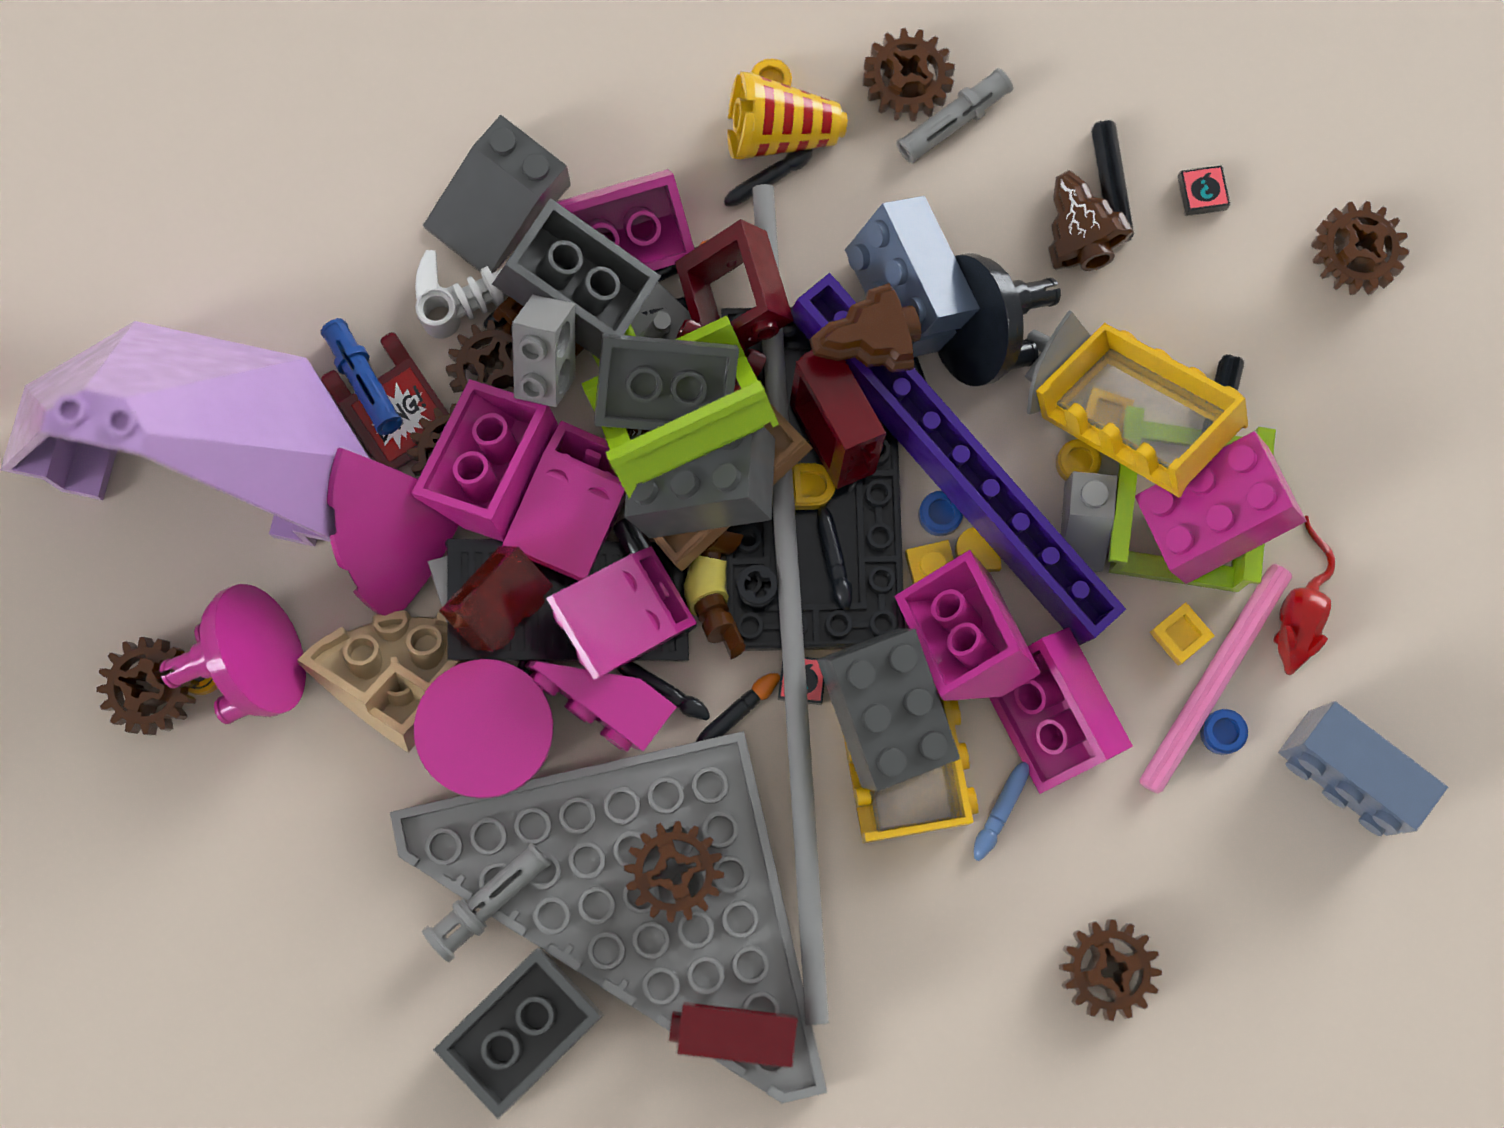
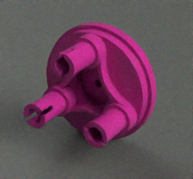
[160,584,306,724]
[414,659,554,798]

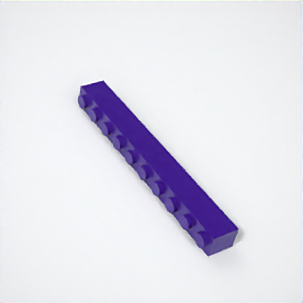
[791,273,1126,646]

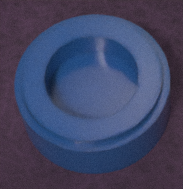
[918,491,963,536]
[1200,709,1248,755]

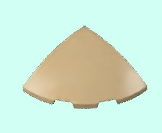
[297,610,467,753]

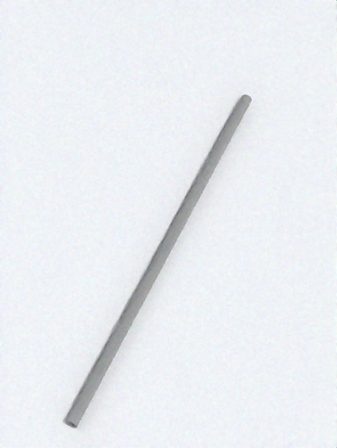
[752,184,829,1025]

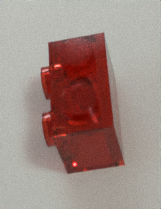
[439,546,553,651]

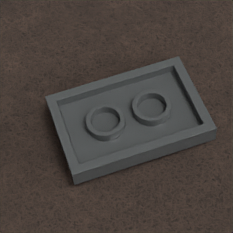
[594,333,739,430]

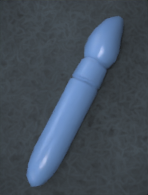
[973,762,1030,861]

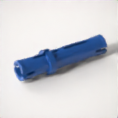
[320,318,403,435]

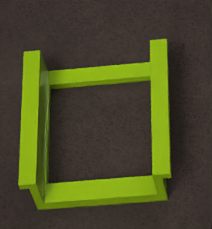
[581,316,779,499]
[1108,407,1276,592]

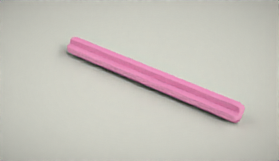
[1140,564,1292,794]

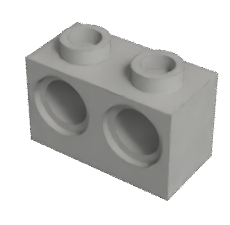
[512,294,575,407]

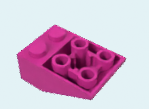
[502,421,626,581]
[547,546,697,680]
[525,661,677,752]

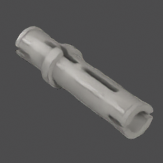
[896,68,1013,164]

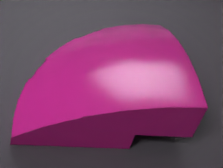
[327,448,459,616]

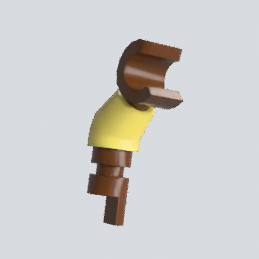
[683,531,746,660]

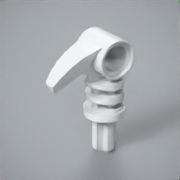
[415,250,506,339]

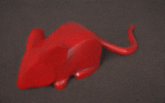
[1273,515,1335,675]

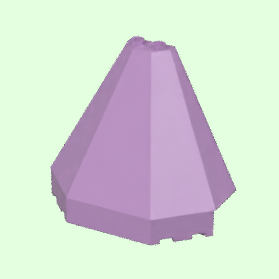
[0,321,371,547]

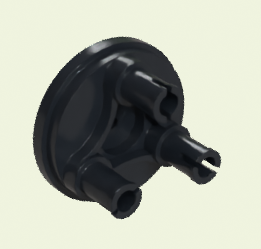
[937,253,1061,387]

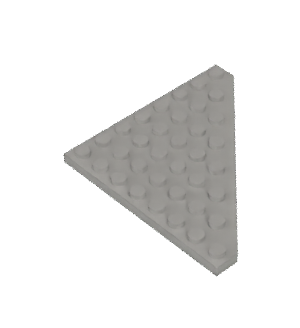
[390,731,827,1103]

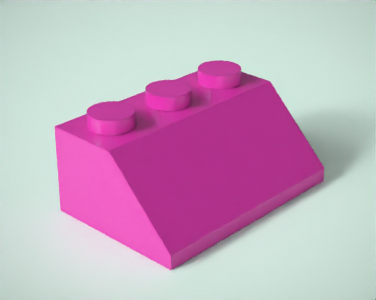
[557,169,694,271]
[411,379,558,542]
[894,550,1041,701]
[989,627,1133,794]

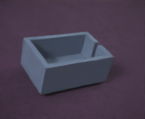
[845,196,980,357]
[1278,701,1448,836]

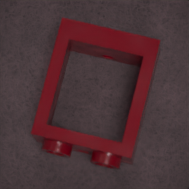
[675,219,794,353]
[789,350,886,489]
[669,1002,798,1068]

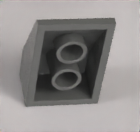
[423,115,571,273]

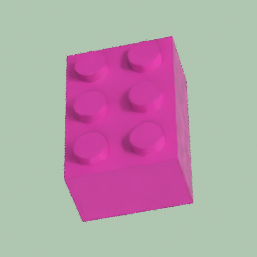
[1135,431,1307,584]

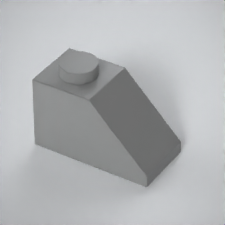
[1061,471,1117,572]

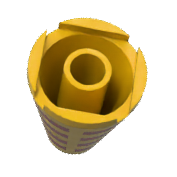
[727,71,847,159]

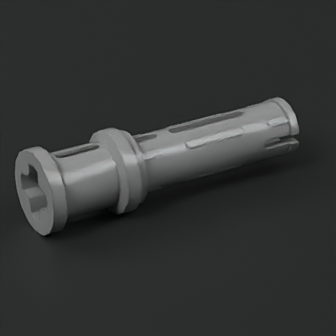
[422,843,551,962]

